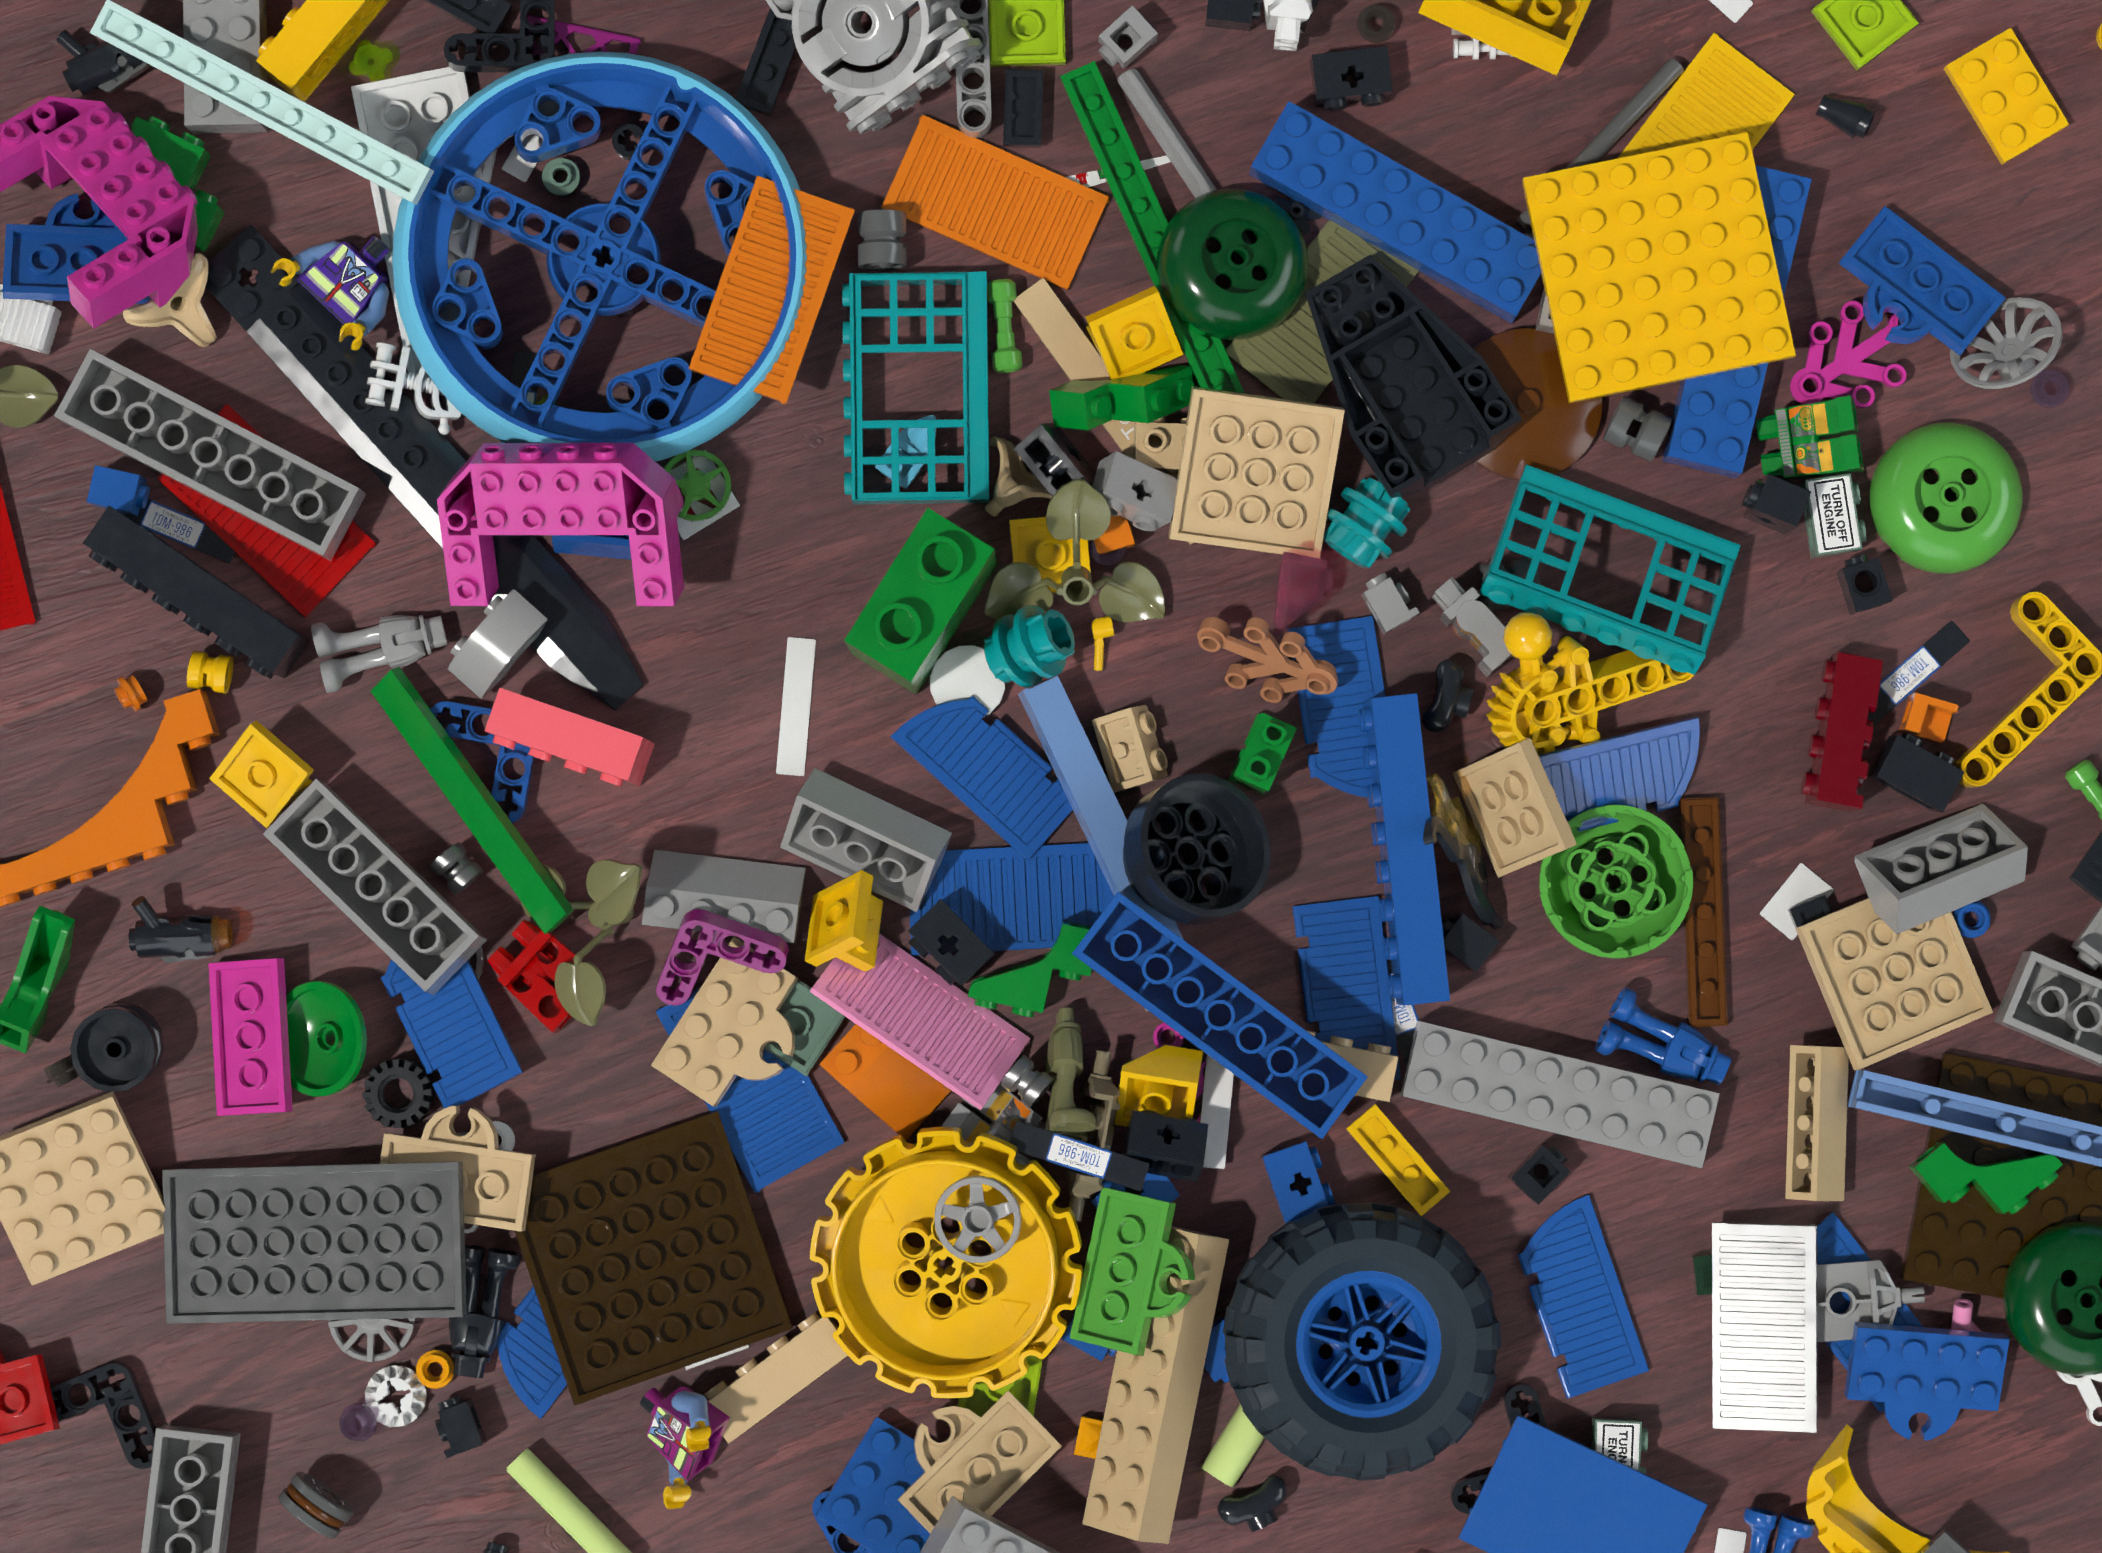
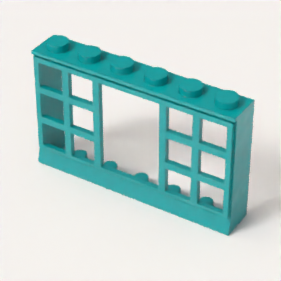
[842,271,990,505]
[1479,464,1741,675]

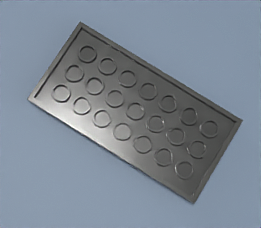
[162,1161,467,1324]

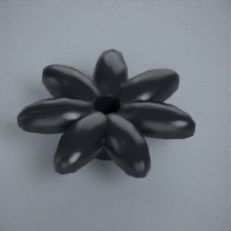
[1275,197,1321,235]

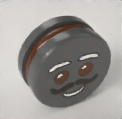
[279,1472,354,1539]

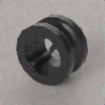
[612,124,644,161]

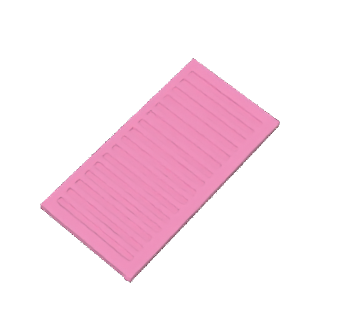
[810,933,1031,1110]

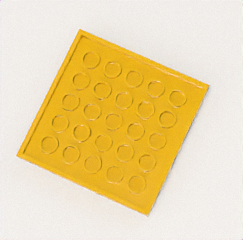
[1522,132,1796,403]

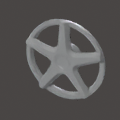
[934,1175,1022,1263]

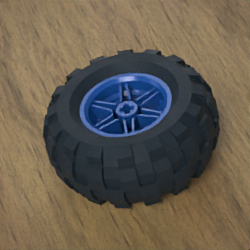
[1223,1202,1501,1481]

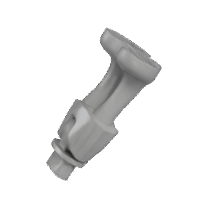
[311,615,448,693]

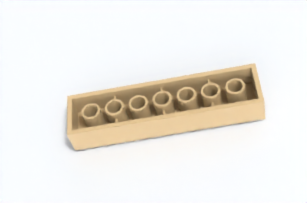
[1082,1226,1229,1544]

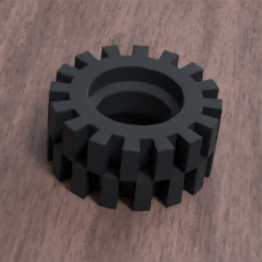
[362,1059,435,1128]

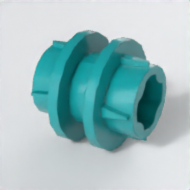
[1323,477,1411,569]
[984,604,1075,688]

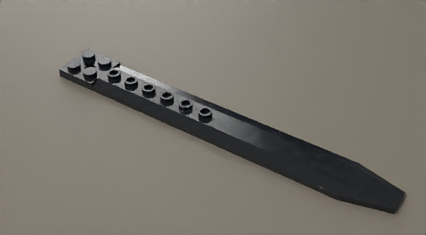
[206,225,644,711]

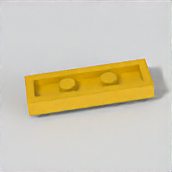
[1345,1104,1450,1216]

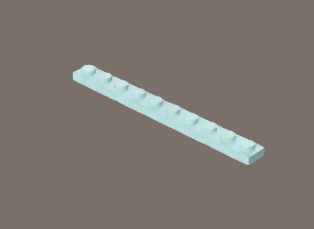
[90,0,434,205]

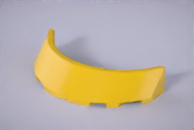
[1806,1424,2010,1553]

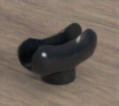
[1422,659,1474,732]
[1217,1475,1287,1533]

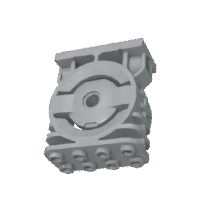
[766,0,983,134]

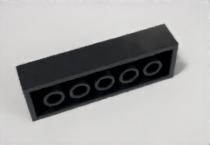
[83,506,310,679]

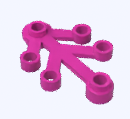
[1790,301,1906,409]

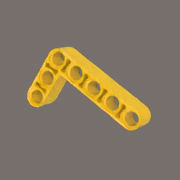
[1955,592,2102,788]

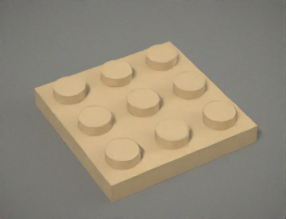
[1452,738,1577,878]

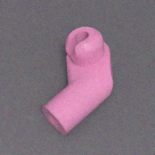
[1951,1299,1982,1332]

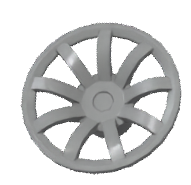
[1950,297,2063,389]

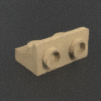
[1092,705,1168,793]

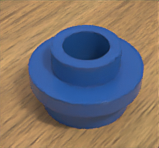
[1952,901,1991,938]

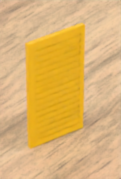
[1618,33,1795,158]

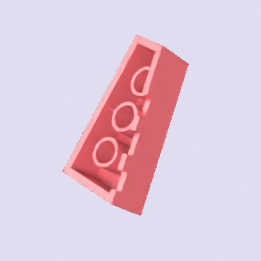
[484,688,655,787]

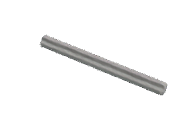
[1118,68,1253,264]

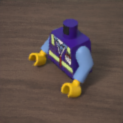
[271,236,391,351]

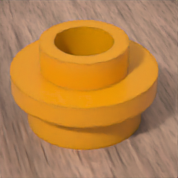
[416,1350,454,1389]

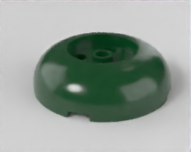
[1157,188,1308,340]
[2003,1221,2102,1376]

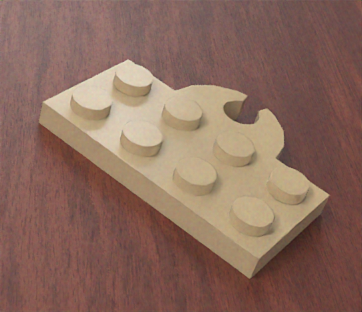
[651,937,799,1107]
[380,1105,536,1232]
[897,1391,1062,1534]

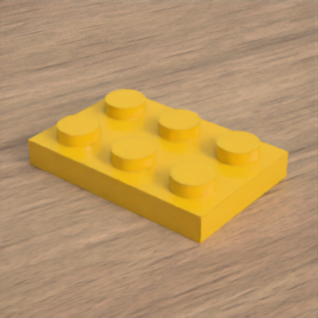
[1943,28,2069,165]

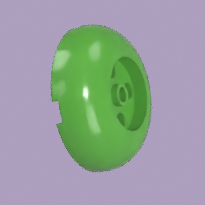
[1869,422,2023,574]
[1539,805,1693,958]

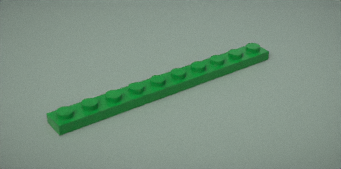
[1060,61,1245,394]

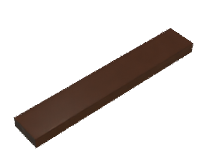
[1679,797,1728,1027]

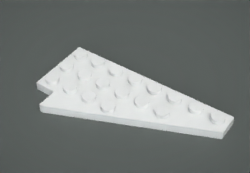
[351,67,497,377]

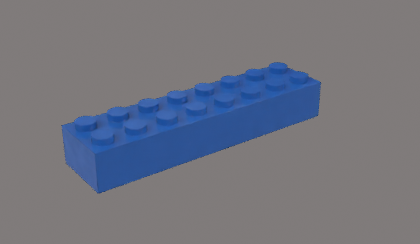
[1249,101,1541,324]
[1662,165,1811,479]
[1358,693,1450,1006]
[1072,892,1368,1139]

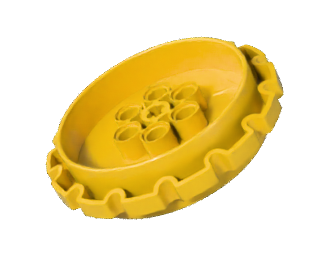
[810,1127,1083,1398]

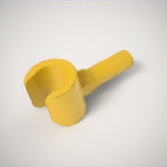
[1091,616,1115,671]

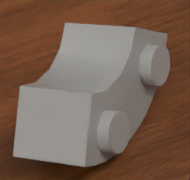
[447,589,548,699]

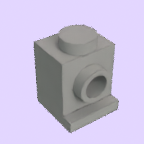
[1098,5,1158,69]
[1361,572,1419,635]

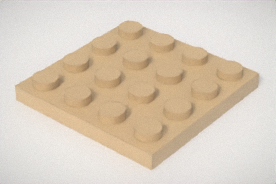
[1168,386,1345,560]
[1795,898,1993,1070]
[0,1091,166,1286]

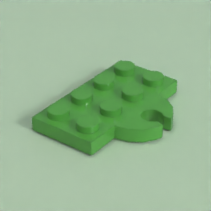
[1070,1187,1195,1356]

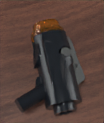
[56,30,150,95]
[129,896,233,963]

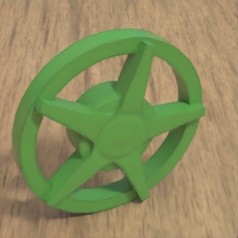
[664,450,731,521]

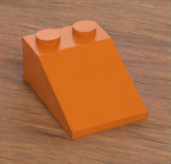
[819,1024,951,1141]

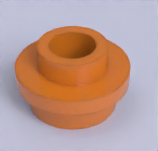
[114,675,147,712]

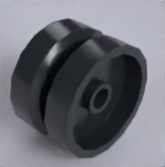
[70,1002,164,1092]

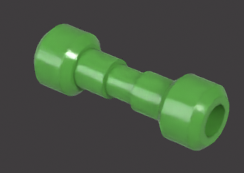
[987,279,1023,373]
[2065,759,2102,820]

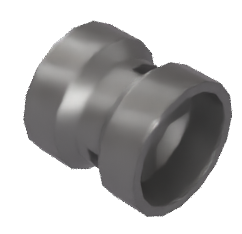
[430,842,483,895]
[1000,1055,1054,1109]

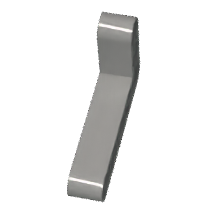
[954,0,992,139]

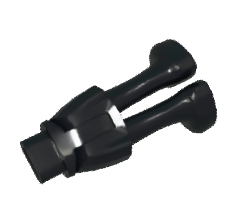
[449,1244,521,1378]

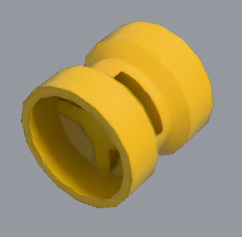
[187,650,234,694]

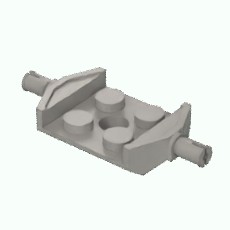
[1817,1259,1925,1342]

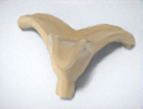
[123,253,217,348]
[985,437,1052,517]

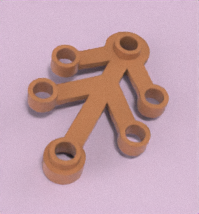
[1197,617,1338,703]

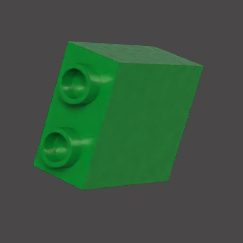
[844,508,997,694]

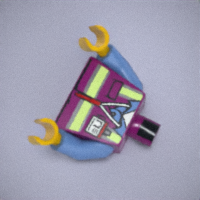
[640,1387,730,1509]

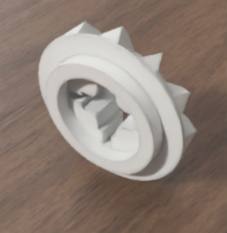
[365,1365,427,1427]

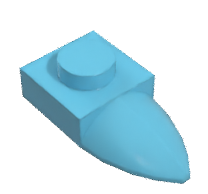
[875,415,936,490]

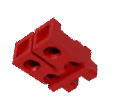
[487,920,606,1033]

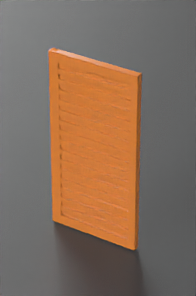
[881,115,1110,290]
[689,175,855,404]

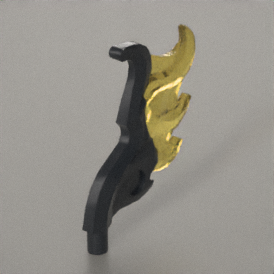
[1423,774,1504,930]

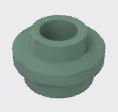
[542,158,580,196]

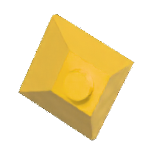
[1114,1045,1203,1127]

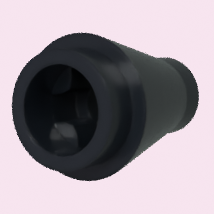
[1816,94,1876,139]

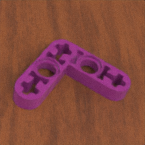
[656,909,789,1006]

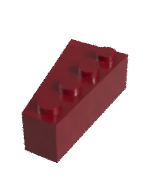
[1801,652,1883,812]

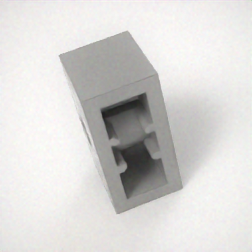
[1092,451,1177,531]

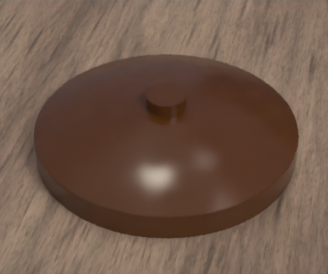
[1474,328,1602,480]

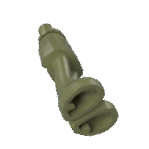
[1044,1008,1096,1143]

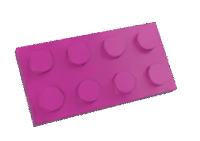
[208,958,293,1116]

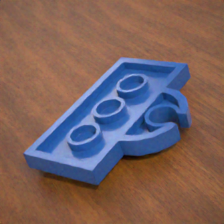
[2,194,151,304]
[1839,206,2006,356]
[1844,1322,2010,1441]

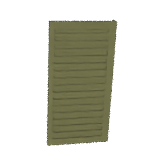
[1225,220,1419,403]

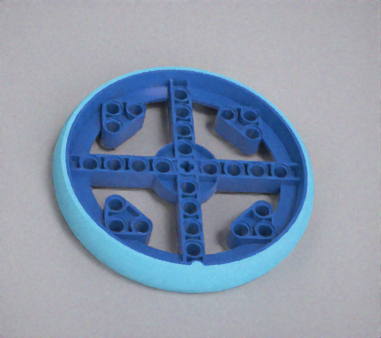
[392,51,807,462]

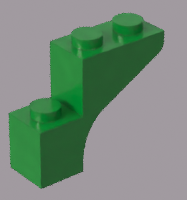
[132,116,225,253]
[1049,366,1195,430]
[0,905,75,1054]
[968,920,1092,1017]
[1908,1142,2063,1215]

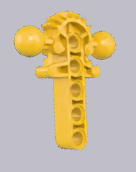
[1486,612,1694,755]

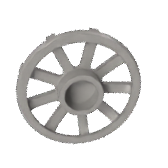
[328,1318,415,1362]

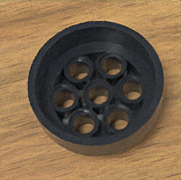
[1123,774,1271,925]

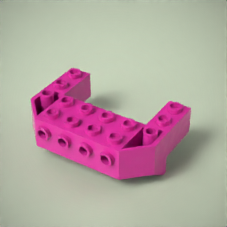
[0,96,198,329]
[437,443,684,606]

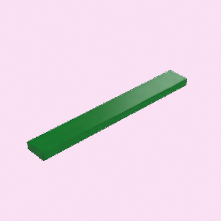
[371,667,574,934]

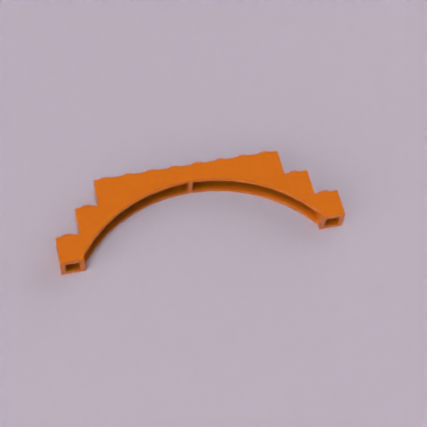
[0,689,220,908]

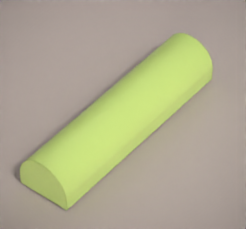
[1201,1404,1264,1488]
[507,1447,632,1553]

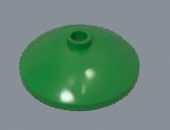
[286,981,367,1097]

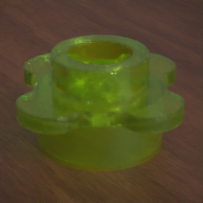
[349,40,393,82]

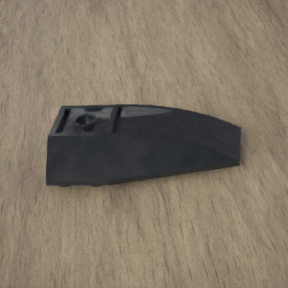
[1305,255,1522,499]

